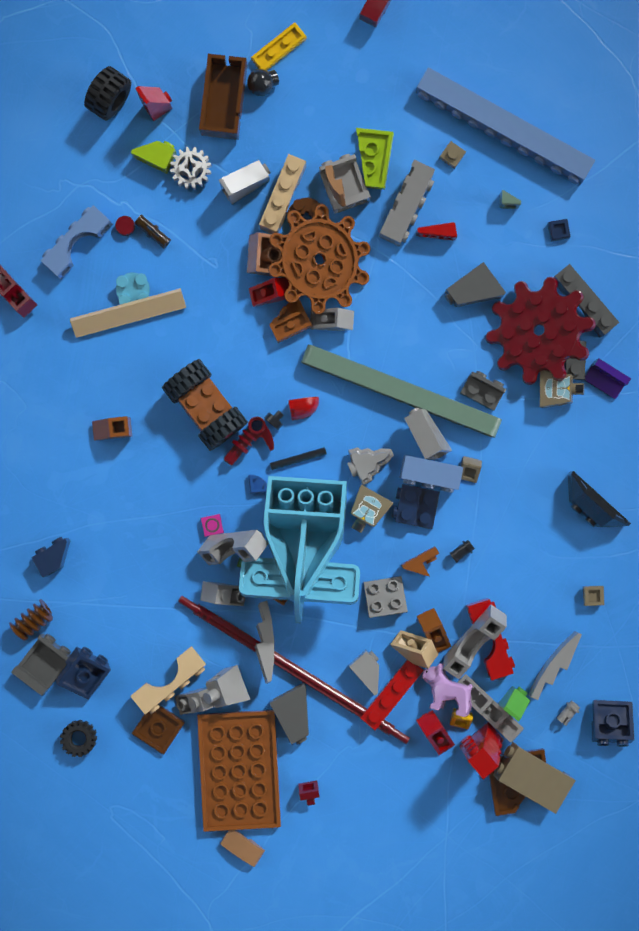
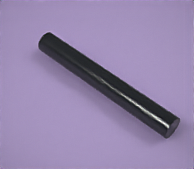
[270,447,327,470]

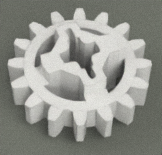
[170,147,212,190]

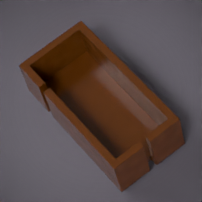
[199,53,248,140]

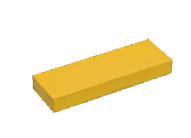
[251,22,307,70]

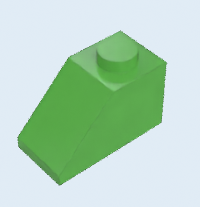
[498,686,530,722]

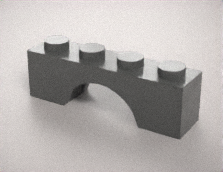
[554,264,620,337]

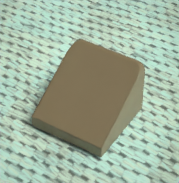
[461,456,482,483]

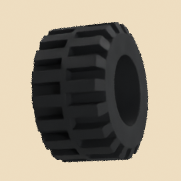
[84,66,131,121]

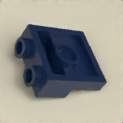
[392,484,440,529]
[56,647,111,700]
[592,700,634,747]

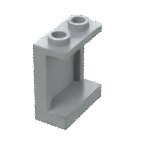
[319,154,371,214]

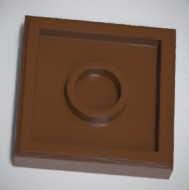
[132,704,185,755]

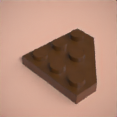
[489,748,546,816]

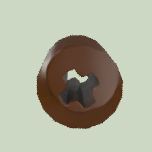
[9,599,53,640]

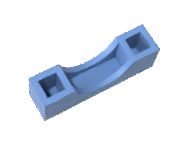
[40,205,113,279]

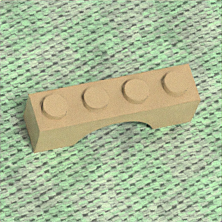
[259,154,306,234]
[130,646,206,714]

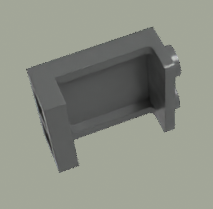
[11,633,71,696]

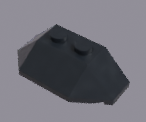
[568,471,631,527]

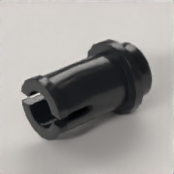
[450,540,475,563]

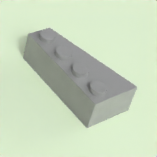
[379,159,435,246]

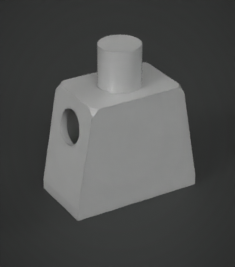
[203,665,250,708]

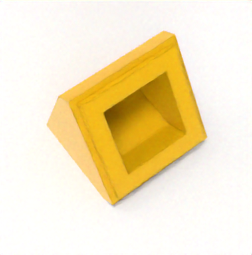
[450,708,473,729]

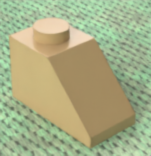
[391,630,438,669]

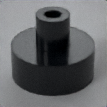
[264,410,284,430]

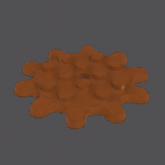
[268,204,370,314]

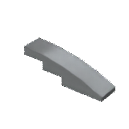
[255,601,274,684]
[528,631,582,700]
[457,674,524,743]

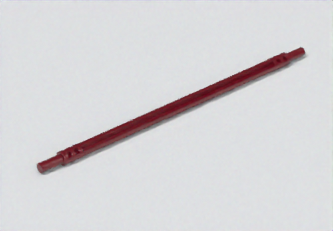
[178,596,410,744]

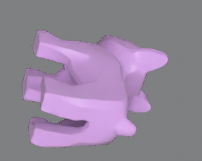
[422,662,473,717]

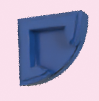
[249,475,267,494]

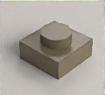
[439,141,466,169]
[583,586,604,606]

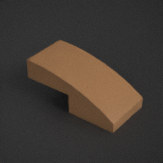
[325,165,346,207]
[220,830,265,867]

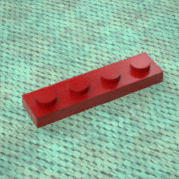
[360,659,424,731]

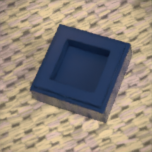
[548,219,571,242]

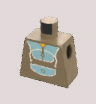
[540,370,584,408]
[350,485,393,533]

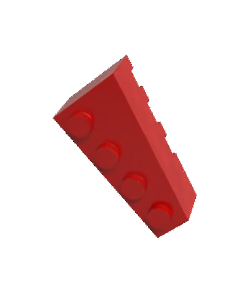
[460,722,503,779]

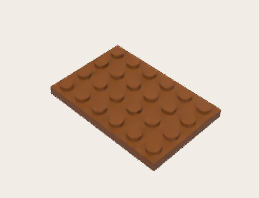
[197,710,281,832]

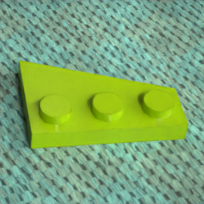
[356,128,394,190]

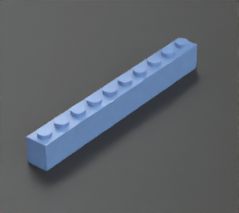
[416,67,595,184]

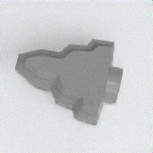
[347,447,394,485]

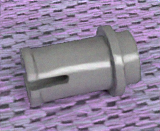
[557,700,580,726]

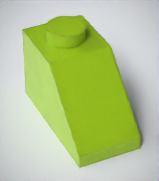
[131,141,177,174]

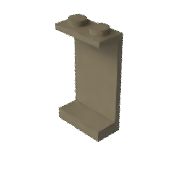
[493,742,576,814]

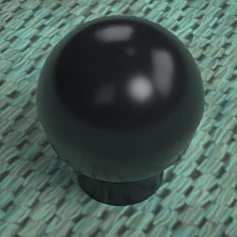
[247,69,279,96]

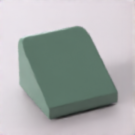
[500,190,521,209]

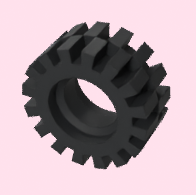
[60,720,97,757]

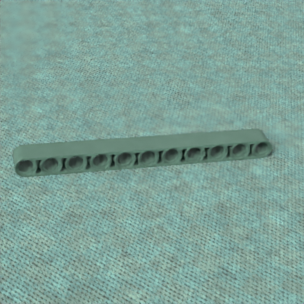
[301,344,502,438]

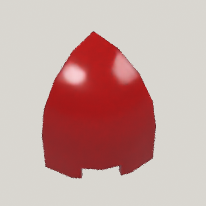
[289,397,319,420]

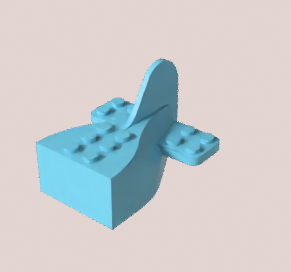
[239,476,360,623]

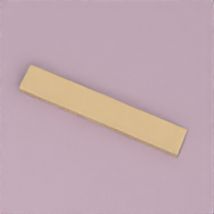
[70,288,186,338]

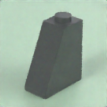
[445,262,506,307]
[270,682,309,744]

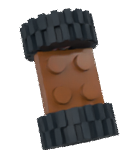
[162,359,248,451]

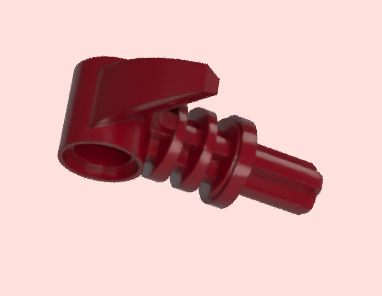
[224,417,274,465]

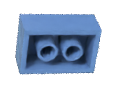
[399,455,463,493]

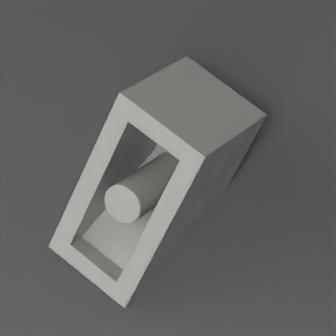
[310,308,354,331]
[349,649,379,695]

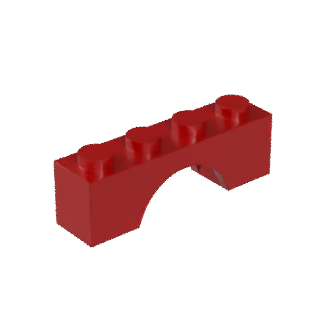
[466,598,515,681]

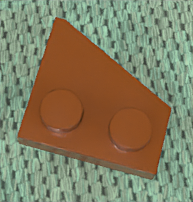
[270,298,312,343]

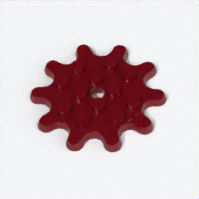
[485,277,596,385]

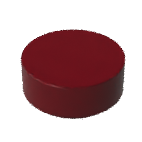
[115,216,135,236]

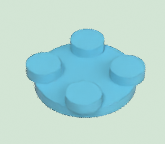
[116,272,150,305]

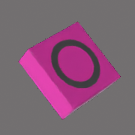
[201,514,224,537]

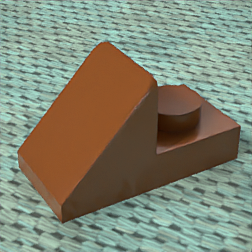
[401,546,439,577]

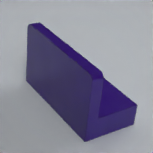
[584,358,631,399]

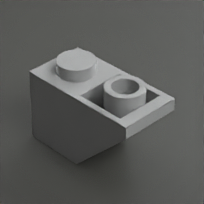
[200,581,245,606]
[175,687,214,715]

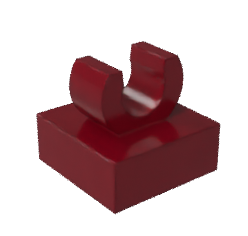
[298,780,320,806]

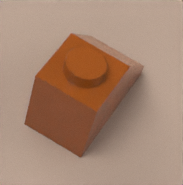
[417,608,451,653]

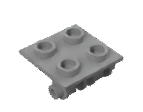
[364,576,408,618]

